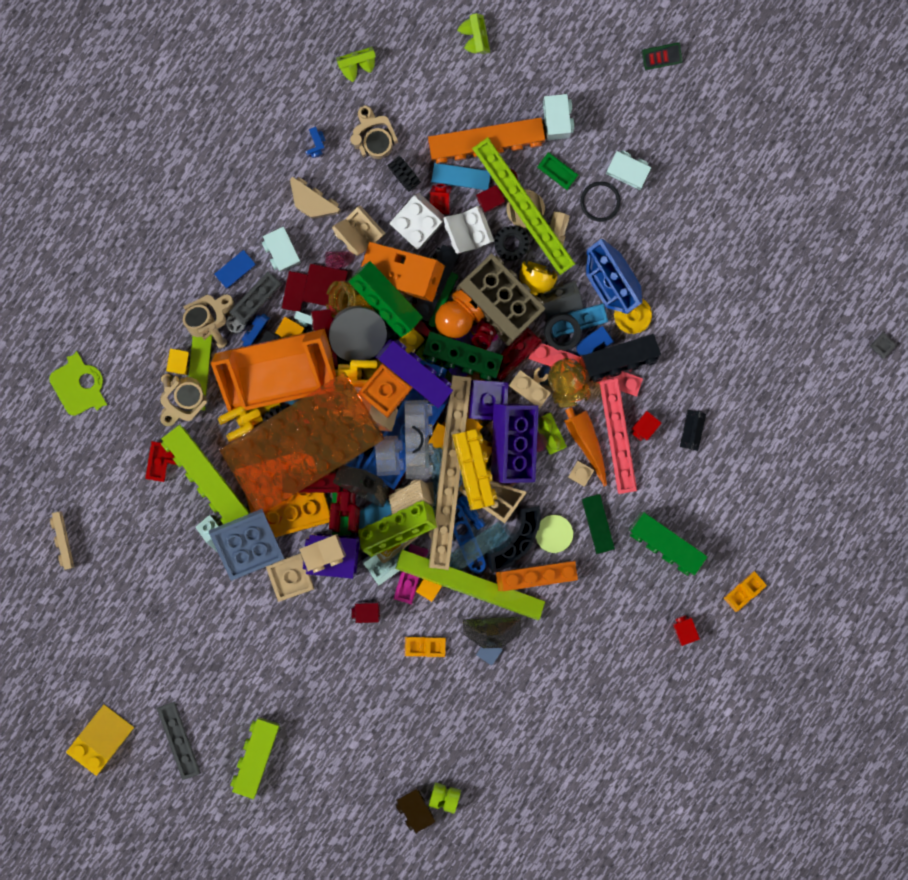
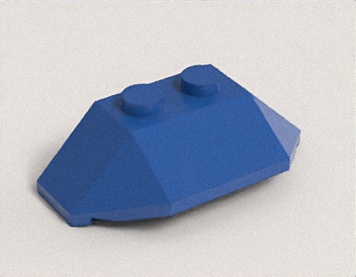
[586,239,642,314]

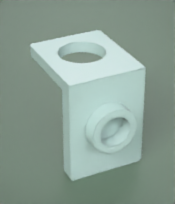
[196,515,218,553]

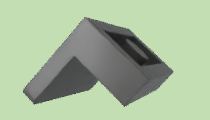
[539,281,583,320]

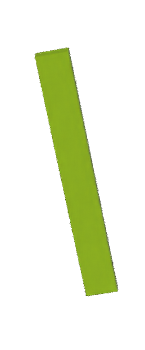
[472,137,575,275]
[395,550,545,620]

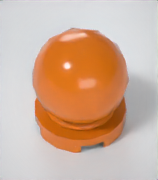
[435,290,484,339]

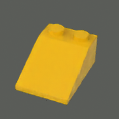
[66,705,134,776]

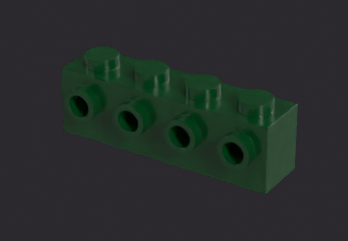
[421,332,503,381]

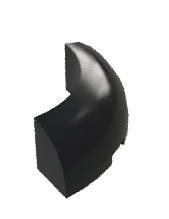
[486,505,541,573]

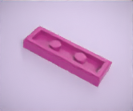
[393,544,429,605]

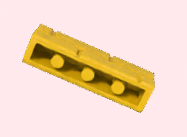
[452,429,497,510]

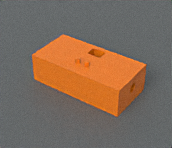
[361,242,445,302]

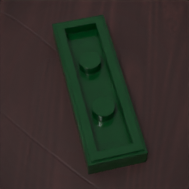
[581,494,615,554]

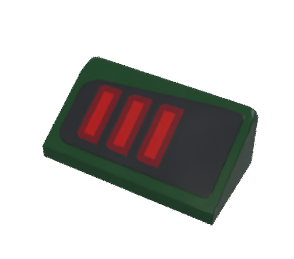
[641,42,682,71]

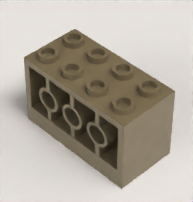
[455,253,546,346]

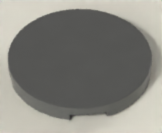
[328,306,387,362]

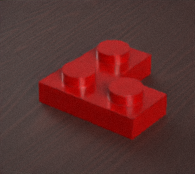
[145,441,177,482]

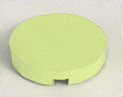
[536,515,573,553]

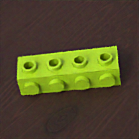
[358,500,437,557]
[230,717,280,799]

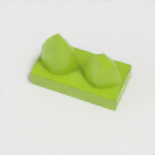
[457,13,491,54]
[336,46,376,82]
[538,412,567,455]

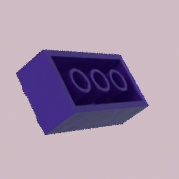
[375,340,453,409]
[491,404,539,483]

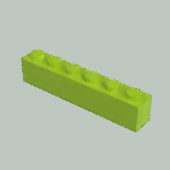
[161,423,250,524]

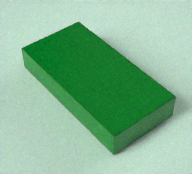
[537,152,578,190]

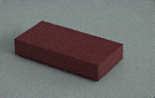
[281,271,308,312]

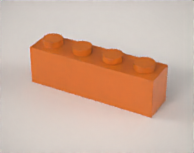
[496,561,578,591]

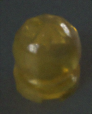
[326,281,373,318]
[548,358,591,408]

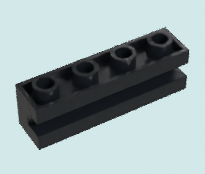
[579,334,661,383]

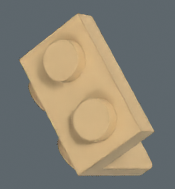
[332,206,386,256]

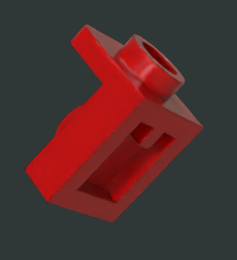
[430,183,451,214]

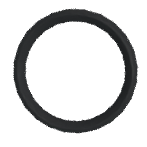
[580,182,621,222]

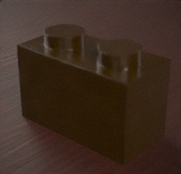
[395,786,436,834]

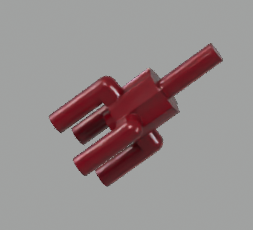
[329,470,360,533]

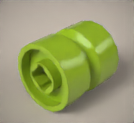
[428,782,461,814]

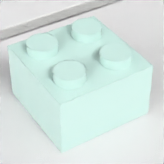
[543,94,574,140]

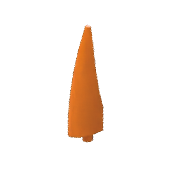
[564,407,607,486]

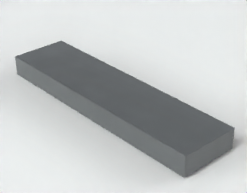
[157,701,201,781]

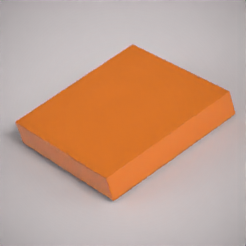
[358,363,413,418]

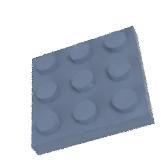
[209,509,284,581]

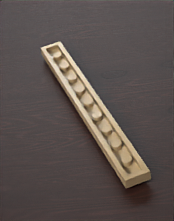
[429,375,471,570]

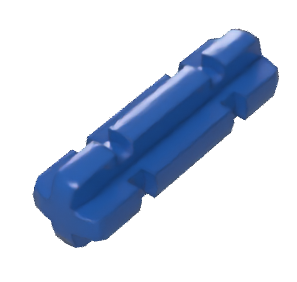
[457,495,485,530]

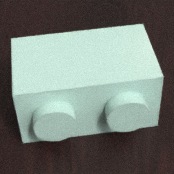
[606,150,651,190]
[262,227,301,273]

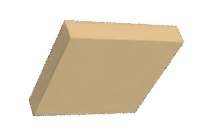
[266,553,314,602]

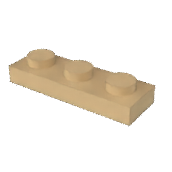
[50,511,74,570]

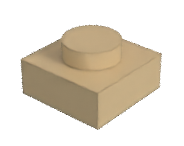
[568,461,594,487]

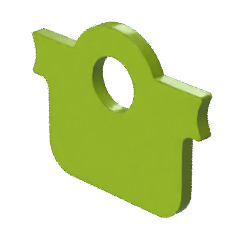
[49,351,107,416]

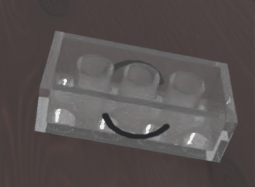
[405,400,433,479]

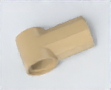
[550,211,569,245]

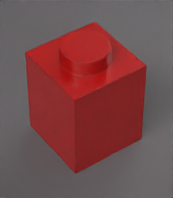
[631,411,661,441]
[672,615,700,646]

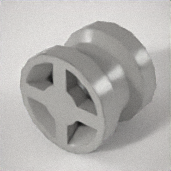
[226,315,246,334]

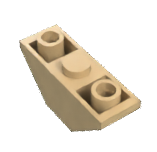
[290,177,341,219]

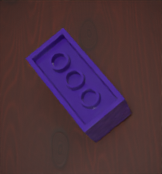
[303,533,360,579]

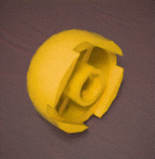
[519,261,558,295]

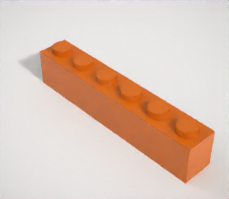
[428,117,545,164]

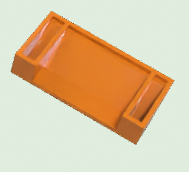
[211,329,339,412]

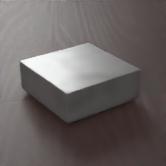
[870,332,897,359]

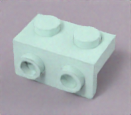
[362,551,401,585]

